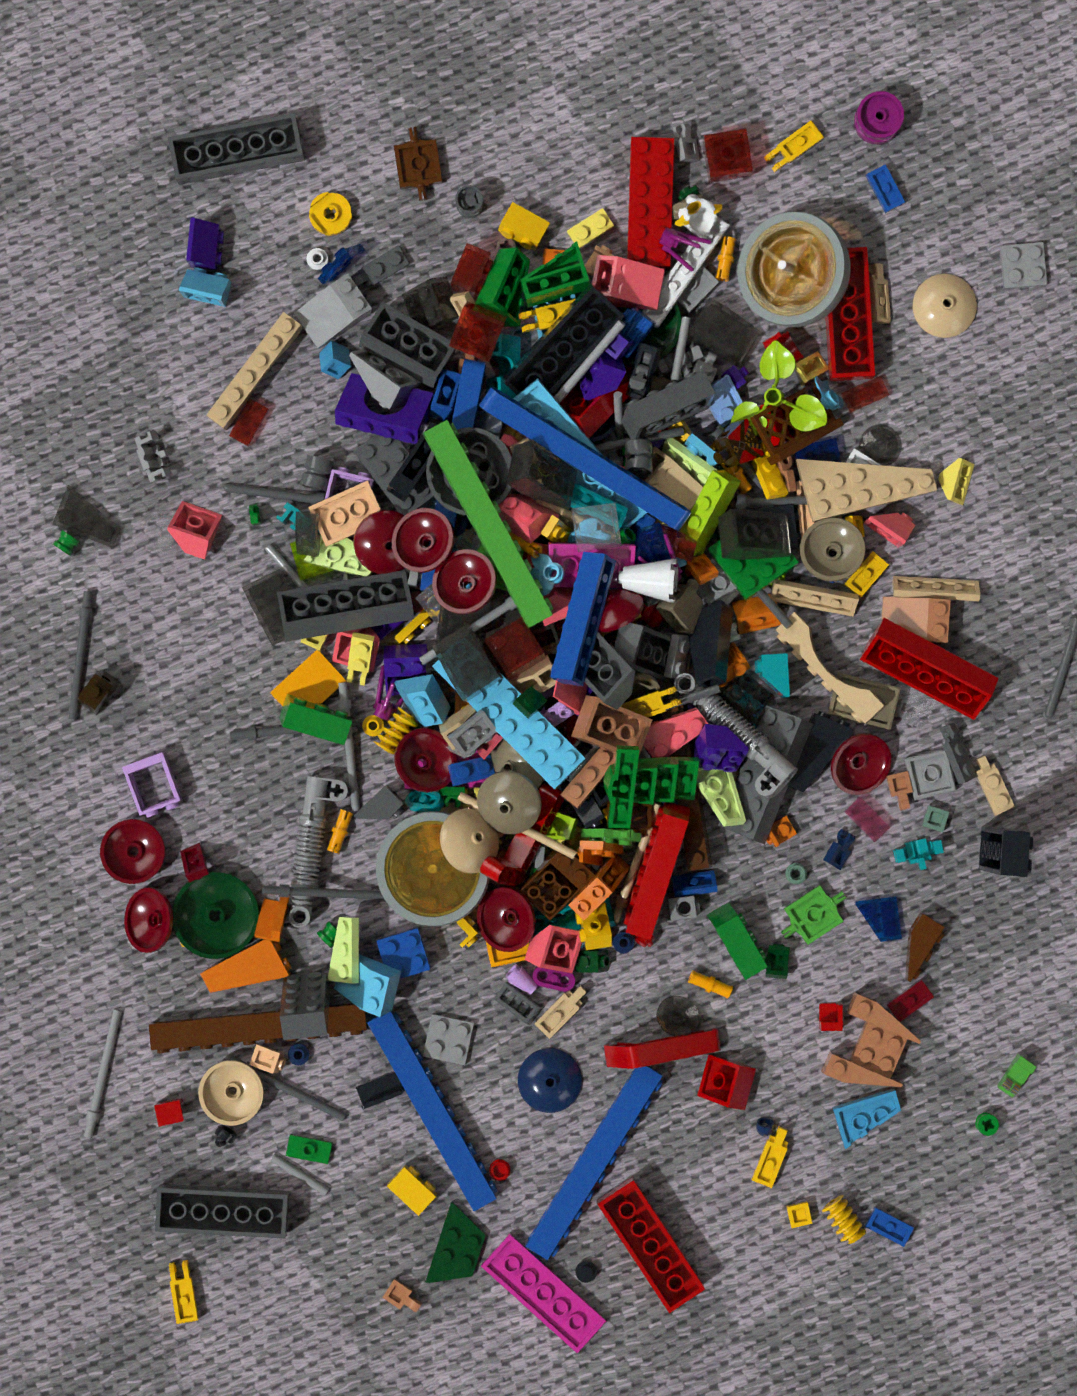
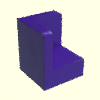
[604,333,634,360]

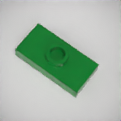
[286,1134,332,1164]

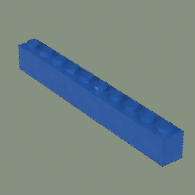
[367,1011,498,1211]
[525,1066,663,1260]

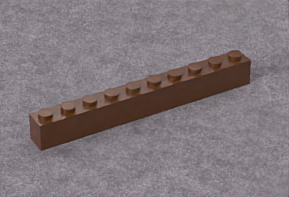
[149,1004,368,1054]

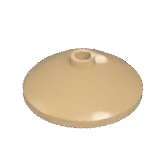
[913,274,977,338]
[440,808,499,874]
[198,1060,264,1126]

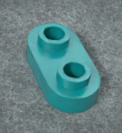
[405,790,444,812]

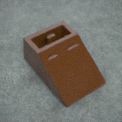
[519,840,595,920]

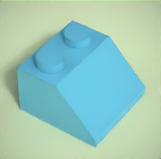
[179,268,232,307]
[395,674,450,727]

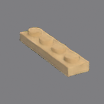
[892,576,980,601]
[770,579,859,617]

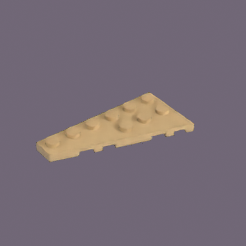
[796,459,937,522]

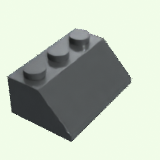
[585,632,635,710]

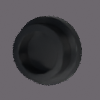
[575,1260,597,1283]

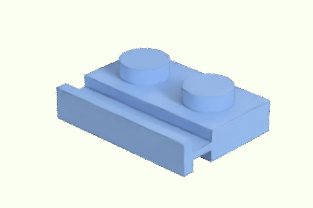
[709,374,742,427]

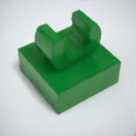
[438,787,465,808]

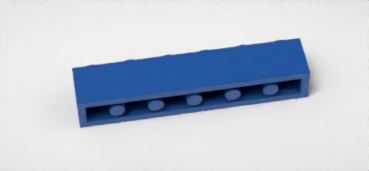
[550,552,616,686]

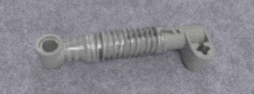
[674,673,798,798]
[289,776,349,928]

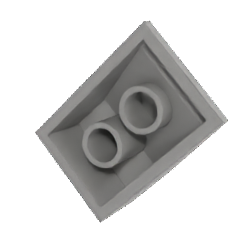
[294,273,372,349]
[349,349,421,409]

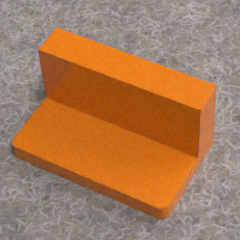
[732,594,781,634]
[255,895,290,942]

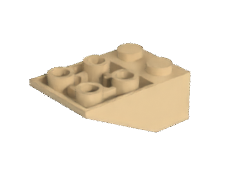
[640,447,703,511]

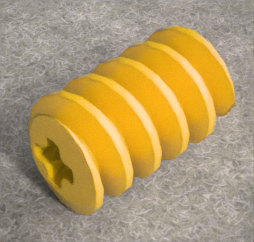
[373,707,418,755]
[822,1195,867,1244]

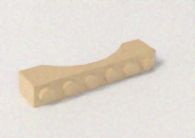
[206,312,303,430]
[776,612,886,724]
[438,655,556,750]

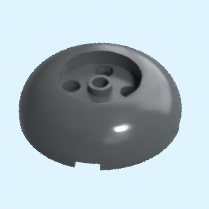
[426,427,514,515]

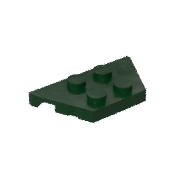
[425,1202,486,1283]

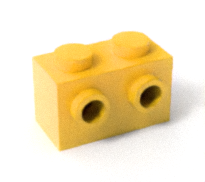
[498,202,550,251]
[575,901,612,950]
[387,1164,437,1216]

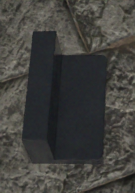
[356,1072,404,1110]

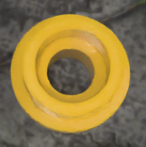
[362,715,384,737]

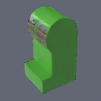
[997,1054,1037,1097]

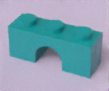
[486,334,521,398]

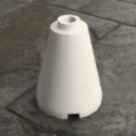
[618,559,678,603]

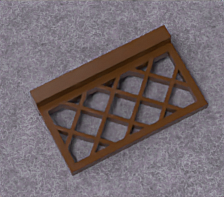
[750,382,844,465]

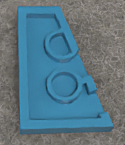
[832,1088,901,1149]

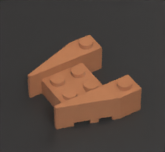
[821,992,921,1087]

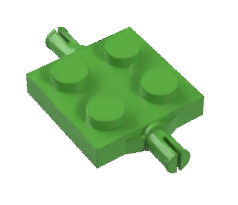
[581,828,641,846]
[781,885,847,945]

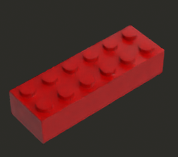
[627,137,674,271]
[821,247,875,382]
[860,618,999,720]
[623,802,690,940]
[597,1176,705,1313]

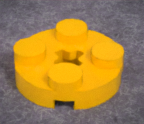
[309,192,352,236]

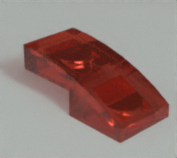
[652,523,697,562]

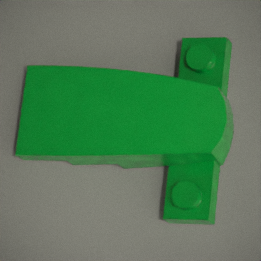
[604,745,699,829]

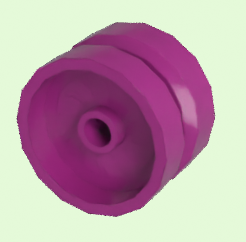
[854,91,904,145]

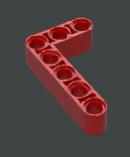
[480,783,565,886]
[604,1028,721,1069]

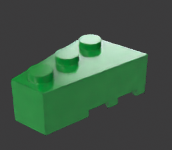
[521,241,590,308]
[475,247,530,327]
[279,694,352,745]
[707,902,767,980]

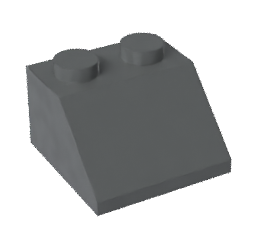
[354,785,405,819]

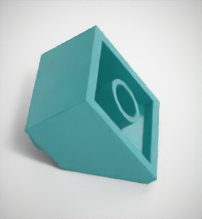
[754,653,790,698]

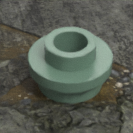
[785,863,807,884]

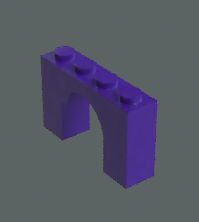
[335,373,433,444]

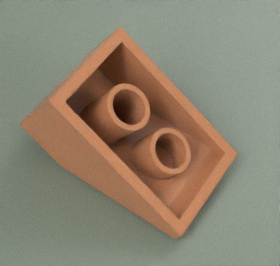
[881,597,951,644]
[571,695,652,756]

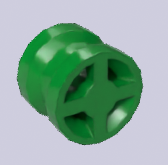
[53,530,80,556]
[317,921,337,948]
[975,1112,999,1136]

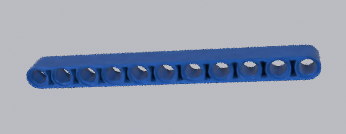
[420,359,486,593]
[480,387,691,531]

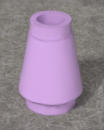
[505,964,538,994]

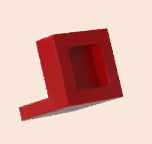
[819,1003,843,1031]
[154,1098,184,1127]

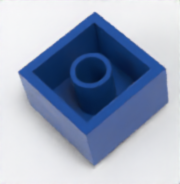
[376,927,431,979]

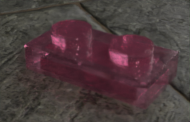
[844,797,890,842]

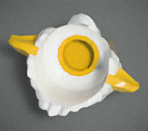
[672,194,723,238]

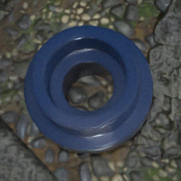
[613,932,634,954]
[288,1044,309,1066]

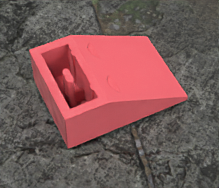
[592,255,665,310]

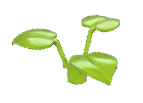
[731,341,827,436]

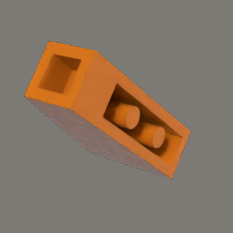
[568,854,630,920]
[200,939,292,993]

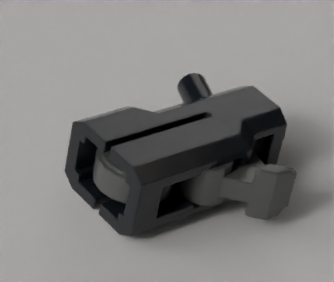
[625,342,664,401]

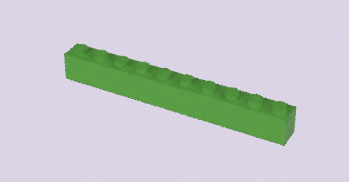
[423,420,554,628]

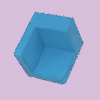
[319,340,351,380]

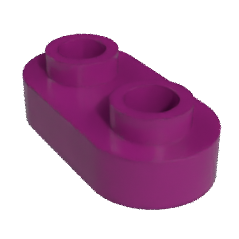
[533,966,575,992]

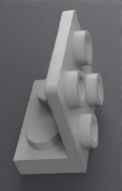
[447,709,497,758]

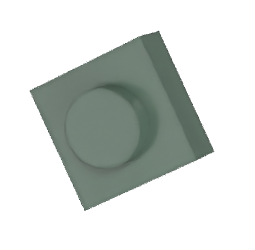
[921,805,949,832]

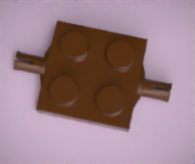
[394,127,442,201]

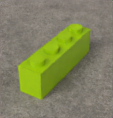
[676,470,741,556]

